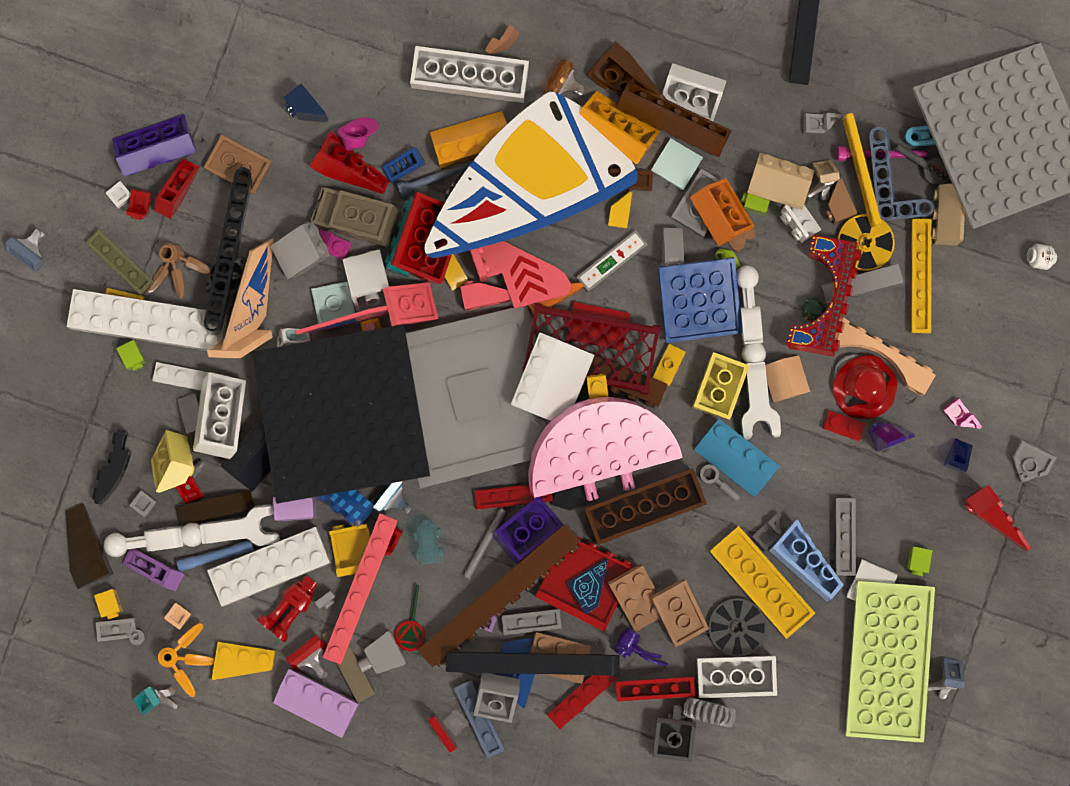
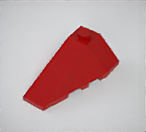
[963,485,1032,551]

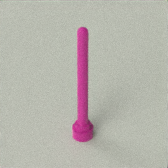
[836,146,928,161]

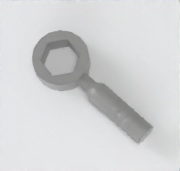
[700,465,741,502]

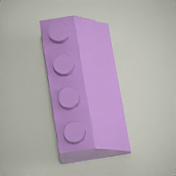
[273,668,360,738]

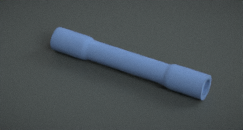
[177,540,254,572]

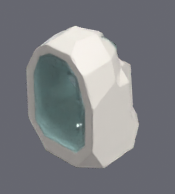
[277,328,311,347]

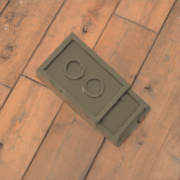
[310,187,401,248]

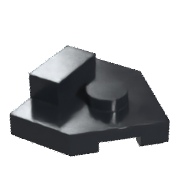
[552,485,594,511]

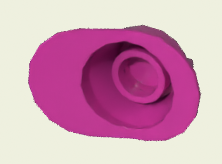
[337,117,379,151]

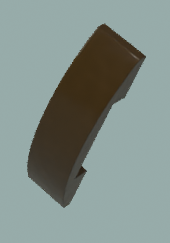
[175,491,254,526]

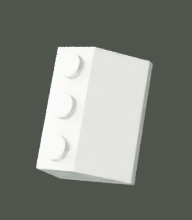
[663,63,726,121]

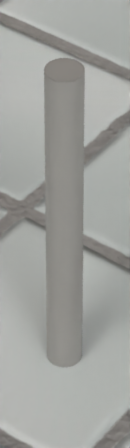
[463,508,507,579]

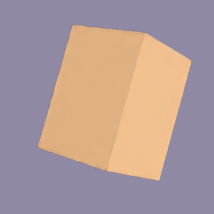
[765,355,810,403]

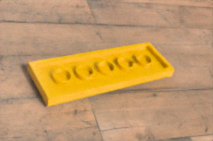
[709,526,816,639]

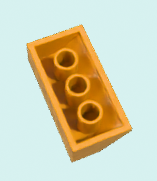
[579,91,660,165]
[430,111,507,169]

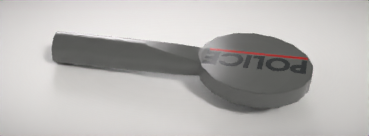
[895,143,949,185]

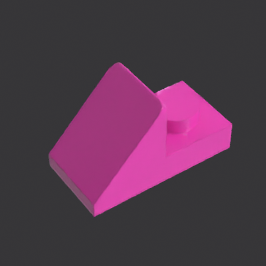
[318,229,352,261]

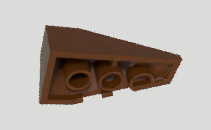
[586,41,666,99]

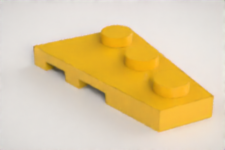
[211,642,276,680]

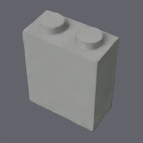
[270,222,330,280]

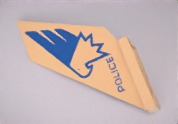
[207,238,274,358]

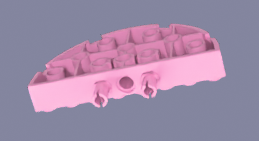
[528,397,683,501]

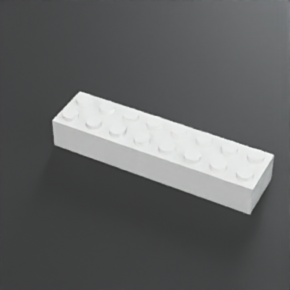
[67,289,228,351]

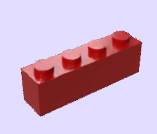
[615,676,695,702]

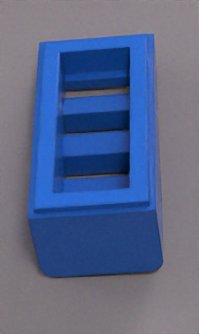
[382,147,426,183]

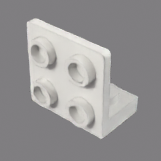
[780,204,821,243]

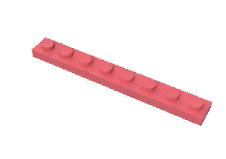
[323,513,398,665]

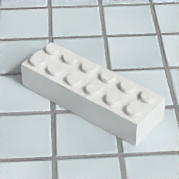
[410,46,529,103]
[207,527,332,607]

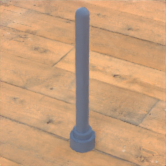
[397,159,475,198]

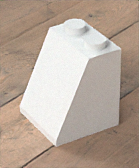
[343,249,390,312]

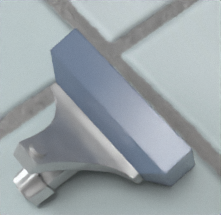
[6,229,45,273]
[928,658,965,699]

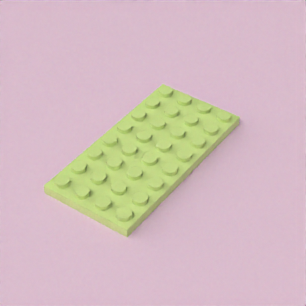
[845,581,935,743]

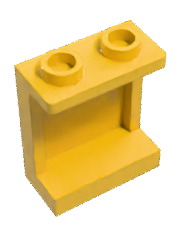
[329,523,370,577]

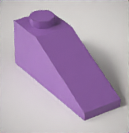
[122,548,184,592]

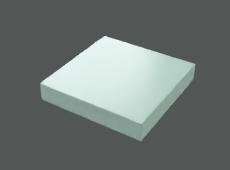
[651,138,703,190]
[311,281,355,324]

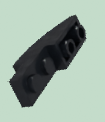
[92,429,132,505]

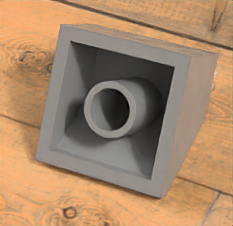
[473,673,520,723]

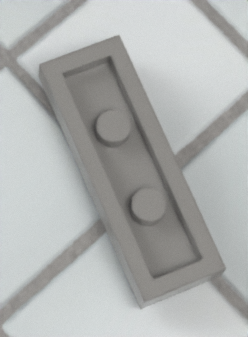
[502,609,562,635]

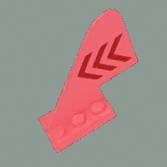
[469,241,571,309]

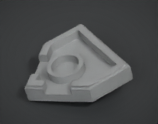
[1012,439,1057,483]

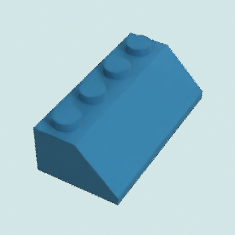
[694,419,780,497]

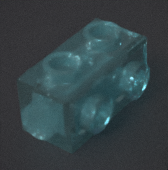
[413,521,444,565]

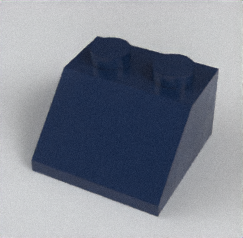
[283,84,329,122]

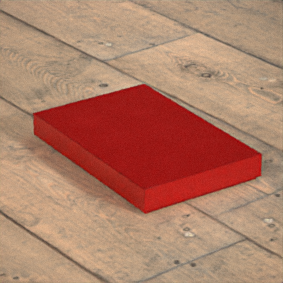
[566,302,630,351]

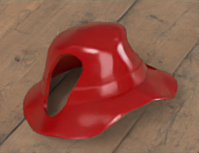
[833,355,898,419]

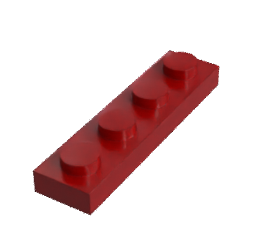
[547,675,618,729]

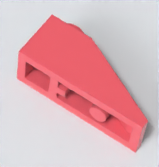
[460,281,512,311]

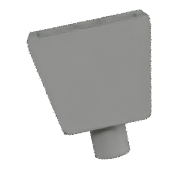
[358,631,407,674]

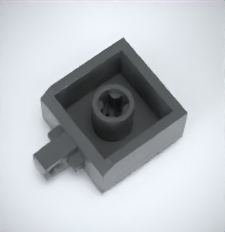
[652,704,696,762]

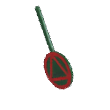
[395,584,425,651]

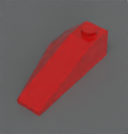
[309,131,389,194]

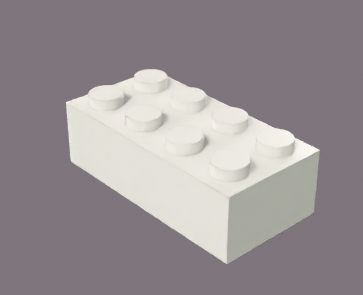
[193,372,246,459]
[696,656,777,698]

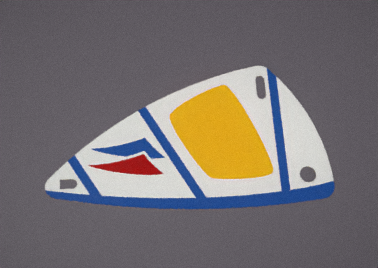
[424,92,638,258]

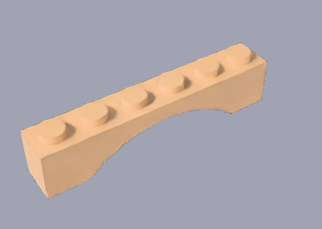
[838,317,936,396]

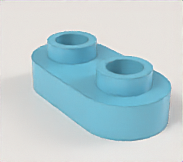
[905,126,936,147]

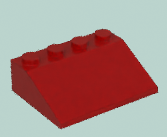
[391,192,452,284]

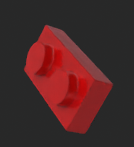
[823,410,866,442]

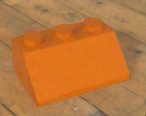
[690,178,755,246]

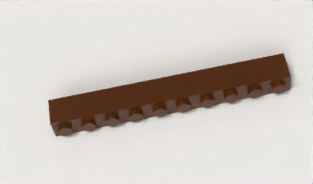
[418,524,581,668]

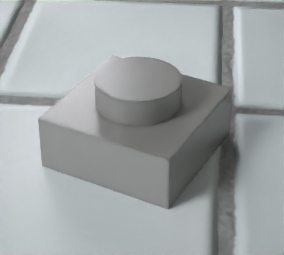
[129,490,157,518]
[315,591,336,609]

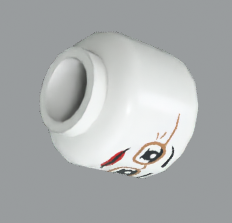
[1027,244,1057,270]

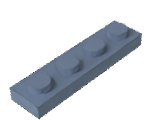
[454,680,505,759]

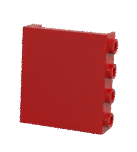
[535,536,633,632]

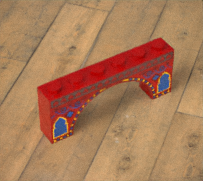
[786,235,862,357]

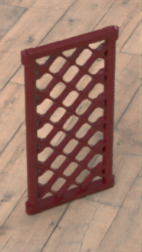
[522,303,661,395]

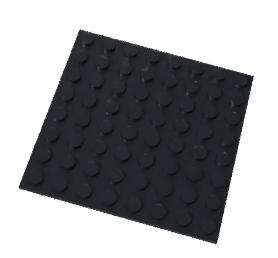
[252,324,430,504]

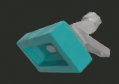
[133,687,178,715]

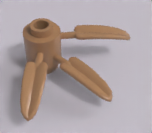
[147,244,211,298]

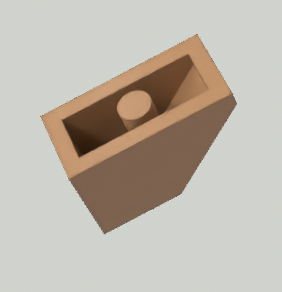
[825,178,857,225]

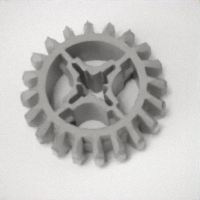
[683,697,736,727]

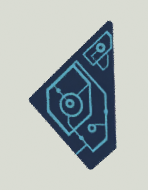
[567,558,608,614]

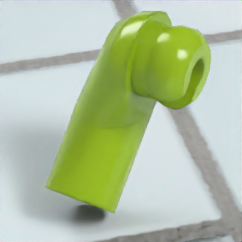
[715,249,741,269]

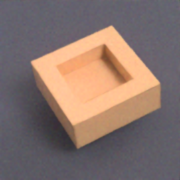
[164,603,192,630]

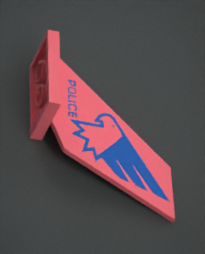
[295,282,439,335]

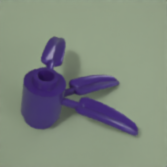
[614,628,668,666]

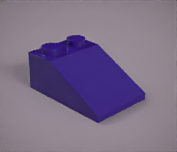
[493,496,563,565]

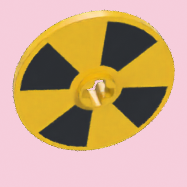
[838,214,895,271]

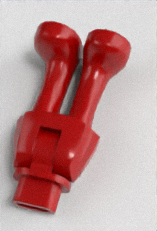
[256,575,318,642]

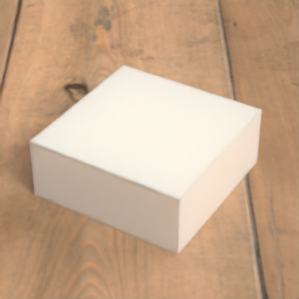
[106,181,131,208]

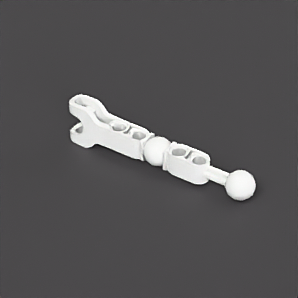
[736,265,781,440]
[103,504,280,557]

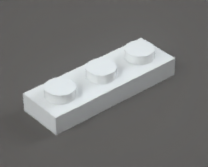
[152,362,208,391]

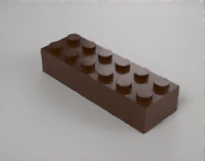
[584,468,707,546]

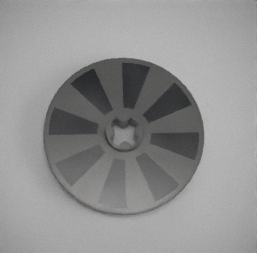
[708,598,767,657]

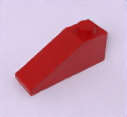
[154,159,200,219]

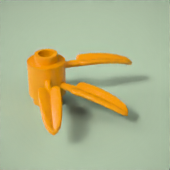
[158,623,215,697]

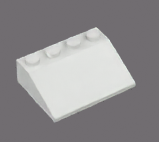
[511,333,594,421]

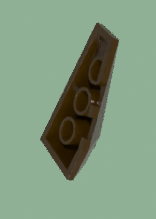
[66,503,114,589]

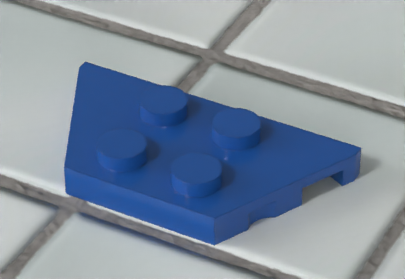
[495,638,535,708]

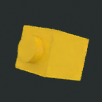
[94,589,123,620]

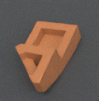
[484,25,519,54]

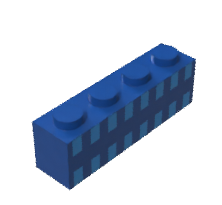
[316,490,373,527]

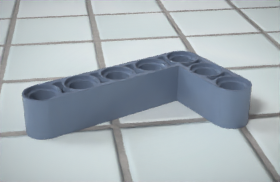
[870,127,935,220]

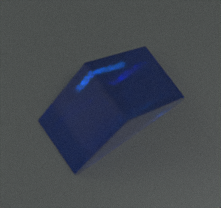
[944,438,973,473]

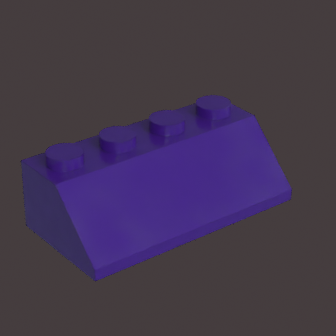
[112,114,196,176]

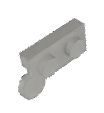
[96,618,145,645]

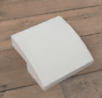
[846,559,898,601]

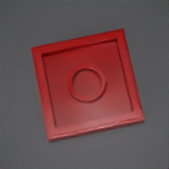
[428,715,458,753]

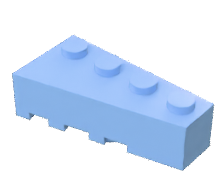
[769,520,843,602]

